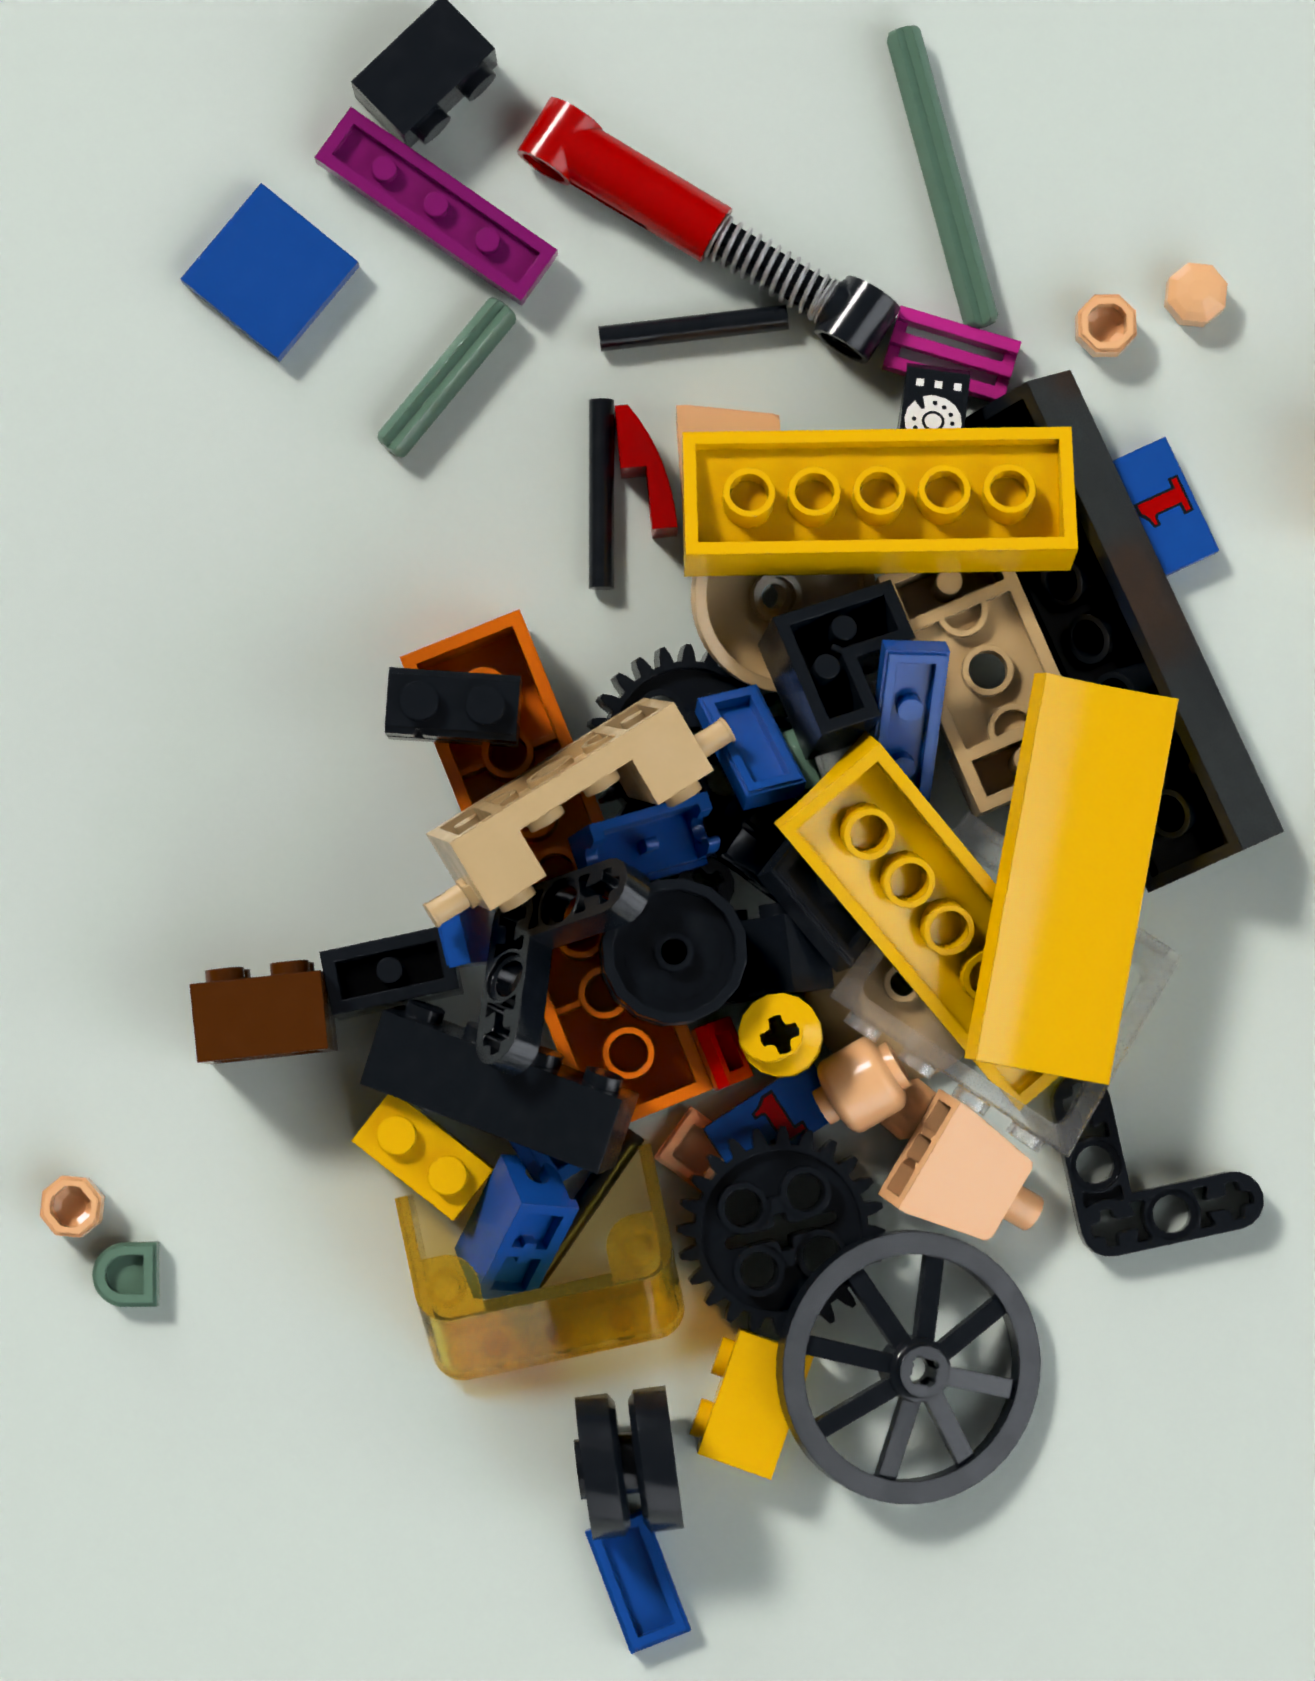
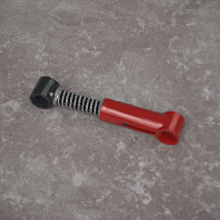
[517,97,900,364]

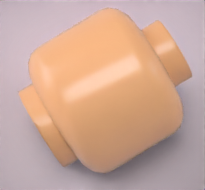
[812,1037,912,1133]

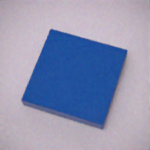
[180,183,360,362]

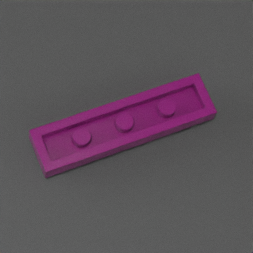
[314,107,558,306]

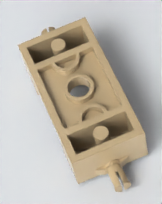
[875,572,1061,819]
[423,698,736,928]

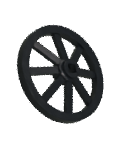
[776,1230,1041,1504]

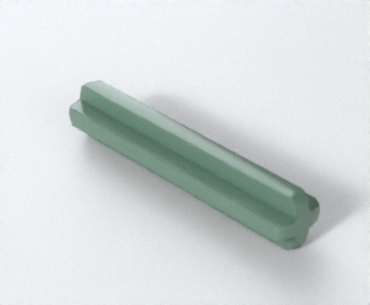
[377,297,516,458]

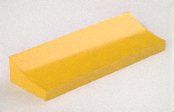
[682,427,1078,577]
[964,673,1179,1085]
[774,731,1059,1112]

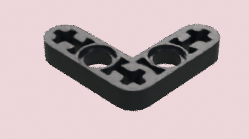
[476,858,650,1076]
[1050,1078,1264,1256]

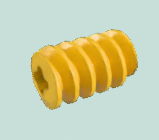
[738,993,823,1078]

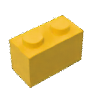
[351,1094,494,1221]
[689,1327,814,1480]

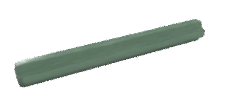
[887,25,998,329]

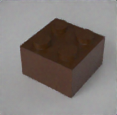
[190,960,338,1065]

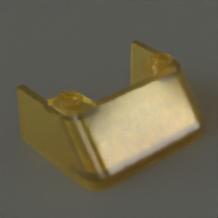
[395,1143,685,1380]

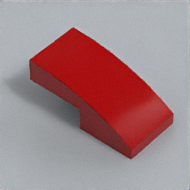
[615,404,678,539]
[690,1016,754,1092]

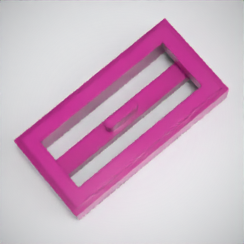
[881,305,1021,402]

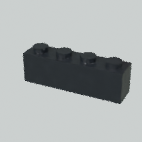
[360,999,640,1174]

